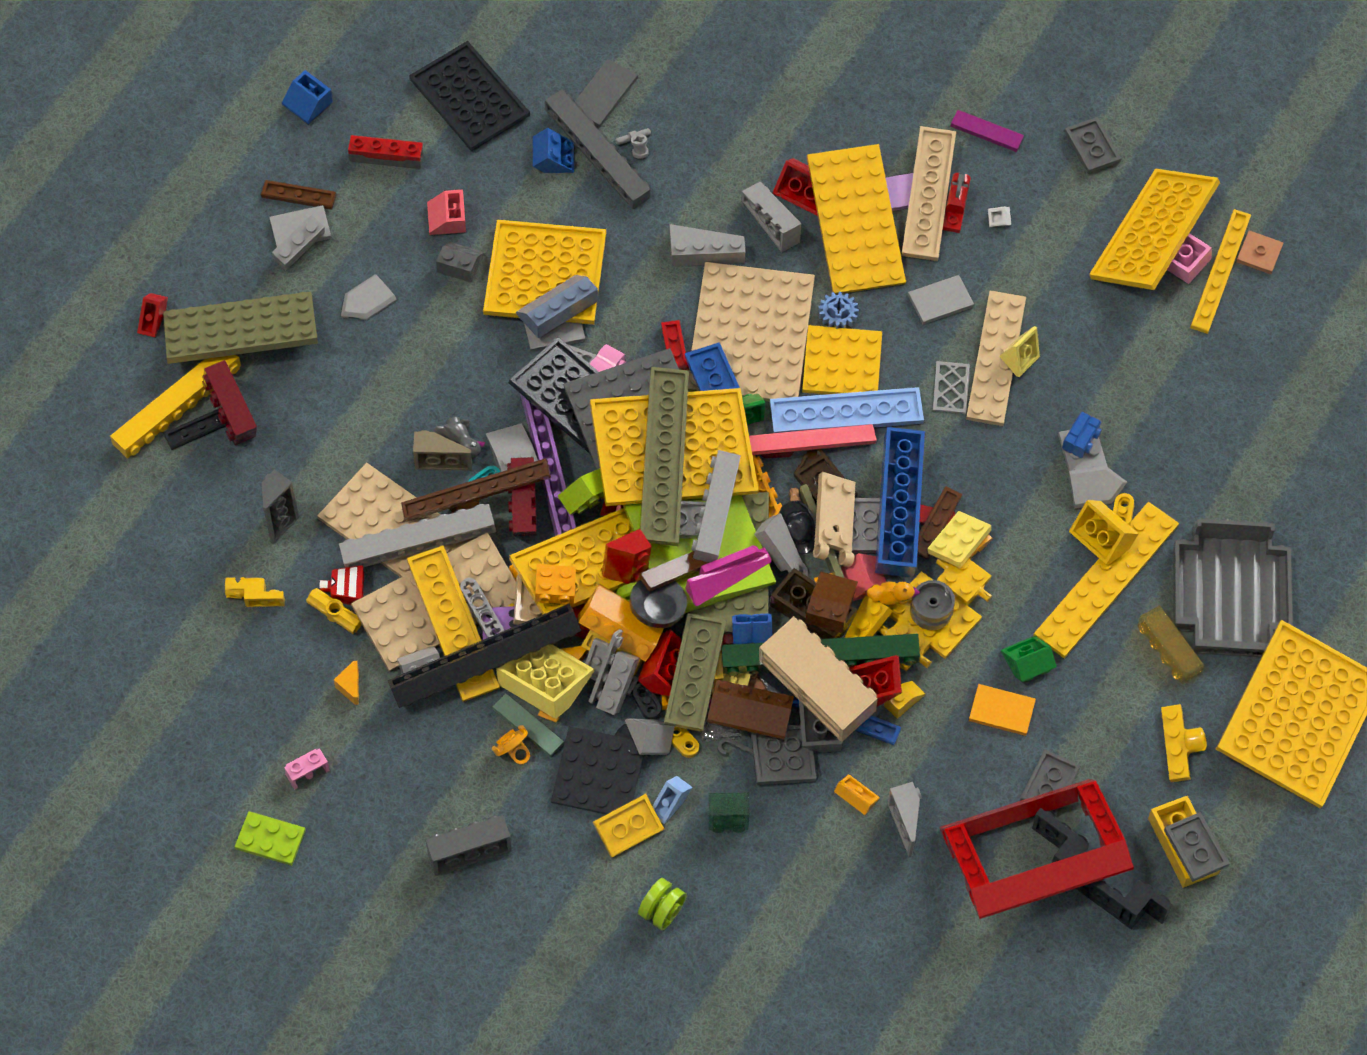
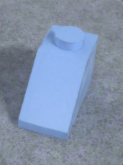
[653,776,692,824]

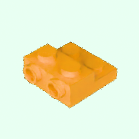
[535,564,576,605]

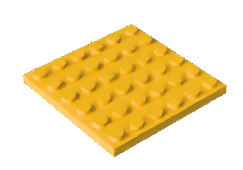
[483,220,606,325]

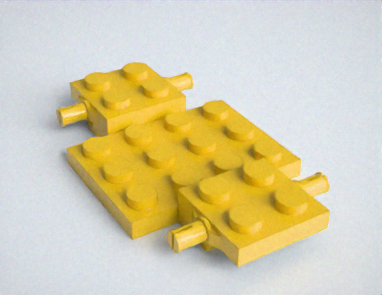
[877,558,992,671]

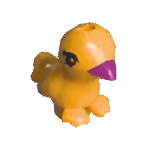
[867,581,920,606]

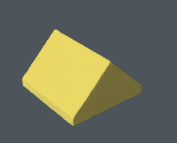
[999,326,1040,377]

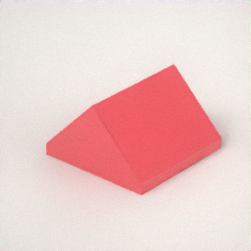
[841,553,886,601]

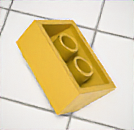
[1069,500,1138,565]

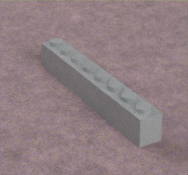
[339,504,496,568]

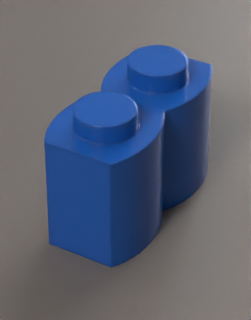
[732,613,772,644]

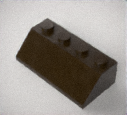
[770,568,857,639]

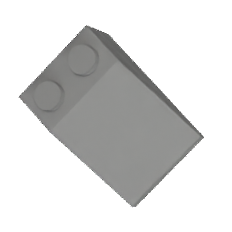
[486,423,538,472]
[888,782,921,857]

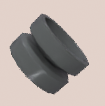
[910,580,955,630]

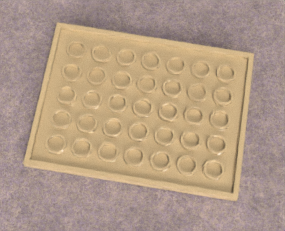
[688,262,815,402]

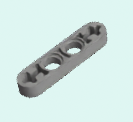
[460,578,504,638]

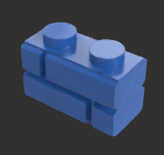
[1062,412,1102,458]

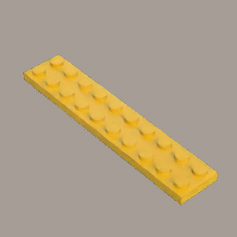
[1033,502,1179,659]

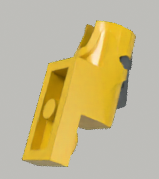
[225,574,285,607]

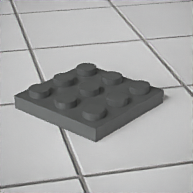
[751,725,816,785]

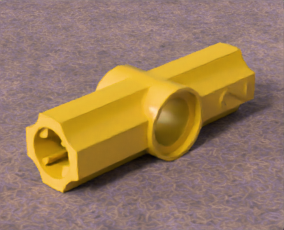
[306,588,362,634]

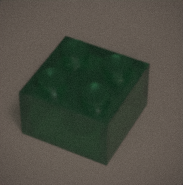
[708,792,750,833]

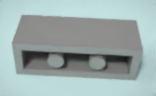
[272,215,325,271]
[596,651,640,715]

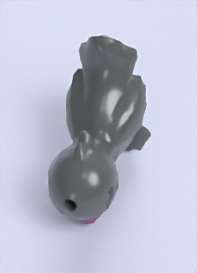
[433,417,485,458]

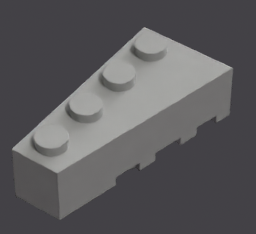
[741,182,801,253]
[670,224,745,266]

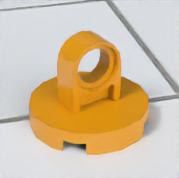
[492,725,530,764]

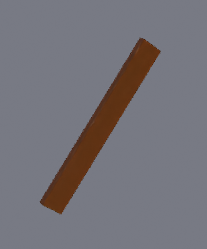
[401,458,551,522]

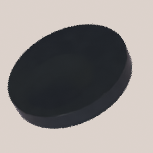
[629,580,687,628]

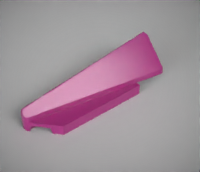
[685,546,771,606]

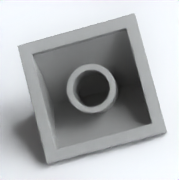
[625,718,674,755]

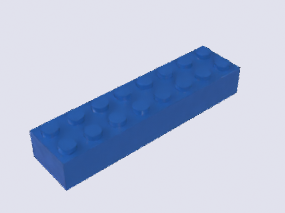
[875,427,925,577]

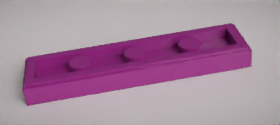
[950,110,1024,152]

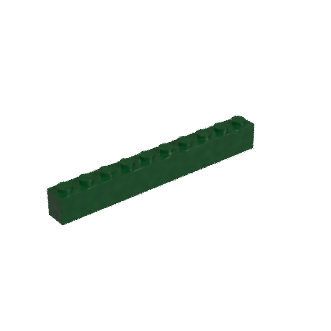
[722,634,920,676]

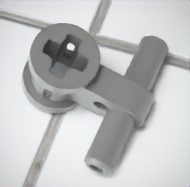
[615,128,651,159]

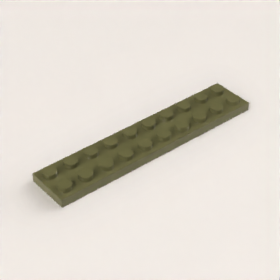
[640,367,689,546]

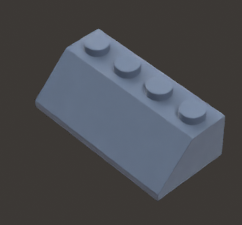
[516,275,598,338]

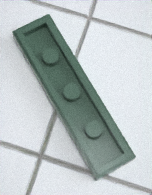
[493,694,564,758]

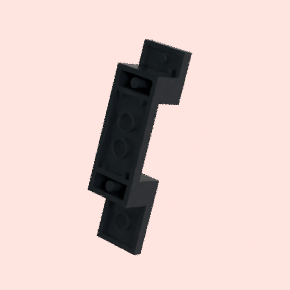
[1032,808,1172,930]

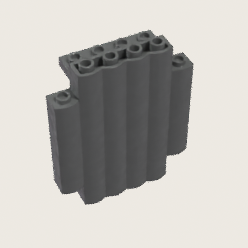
[1173,518,1293,658]

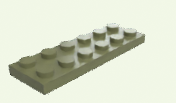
[664,613,726,732]

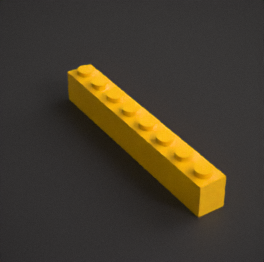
[110,355,241,459]

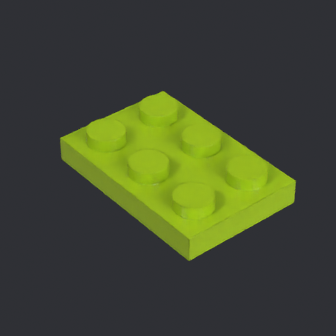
[235,811,306,866]

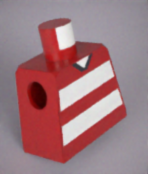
[320,565,364,605]

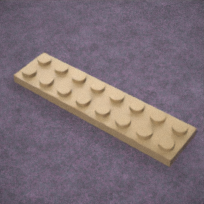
[901,126,956,261]
[966,291,1026,426]

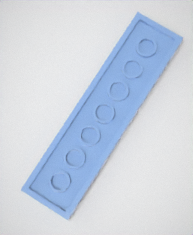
[770,387,924,433]

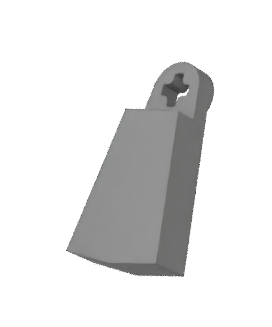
[754,513,808,577]

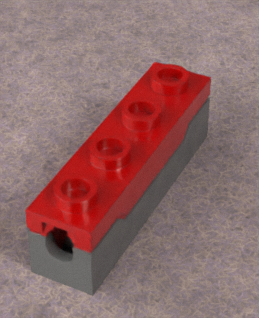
[348,135,424,169]

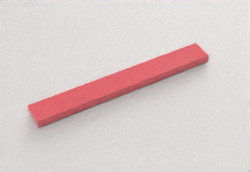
[749,424,877,455]

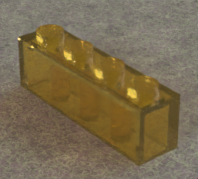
[1138,605,1204,684]

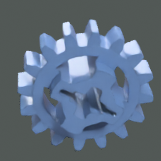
[818,291,859,329]

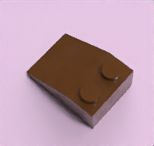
[805,571,858,633]

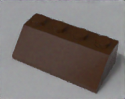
[707,680,794,739]

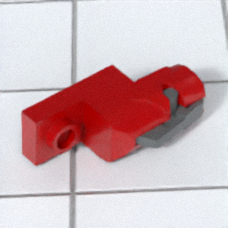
[942,173,971,233]

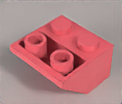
[427,190,466,235]

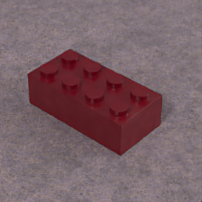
[202,360,257,445]

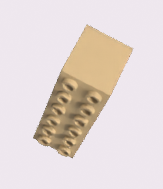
[759,616,877,742]

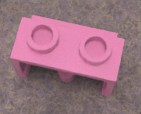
[284,748,330,790]

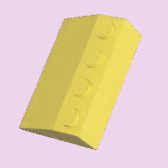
[496,645,594,719]

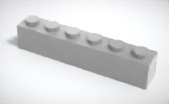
[691,450,741,563]

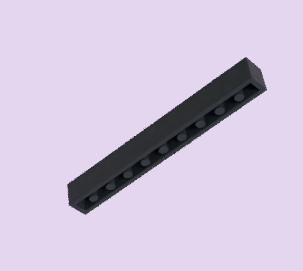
[388,603,581,708]

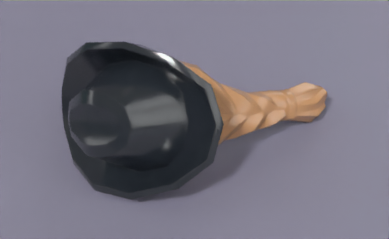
[778,488,816,554]

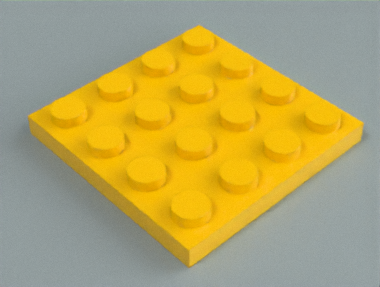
[802,325,882,395]

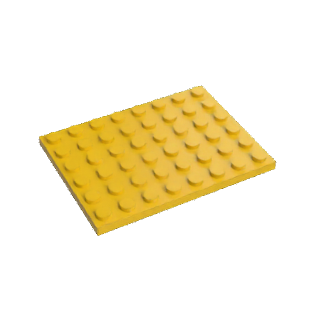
[590,388,759,506]
[1216,620,1367,808]

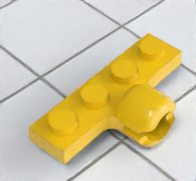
[1161,704,1207,782]

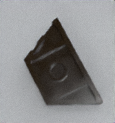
[794,449,858,504]

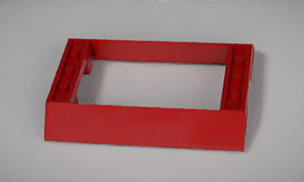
[939,779,1134,919]

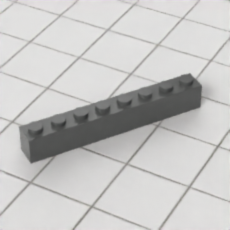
[545,89,651,209]

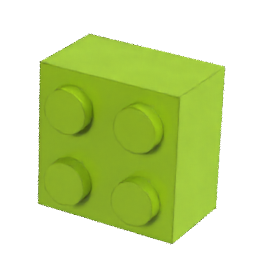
[558,468,604,515]

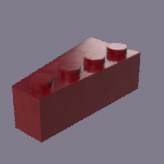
[507,457,537,536]

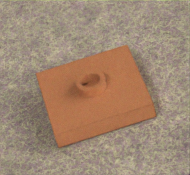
[1236,231,1283,274]

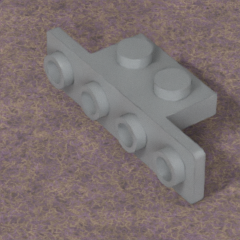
[585,629,623,704]

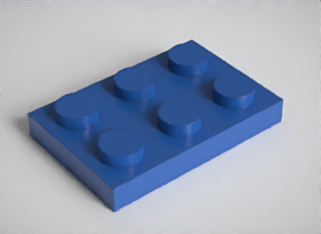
[685,342,740,391]

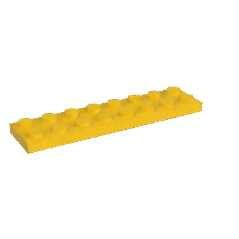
[407,546,500,702]

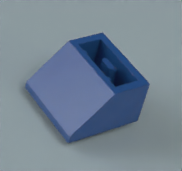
[282,70,333,124]
[533,128,574,173]

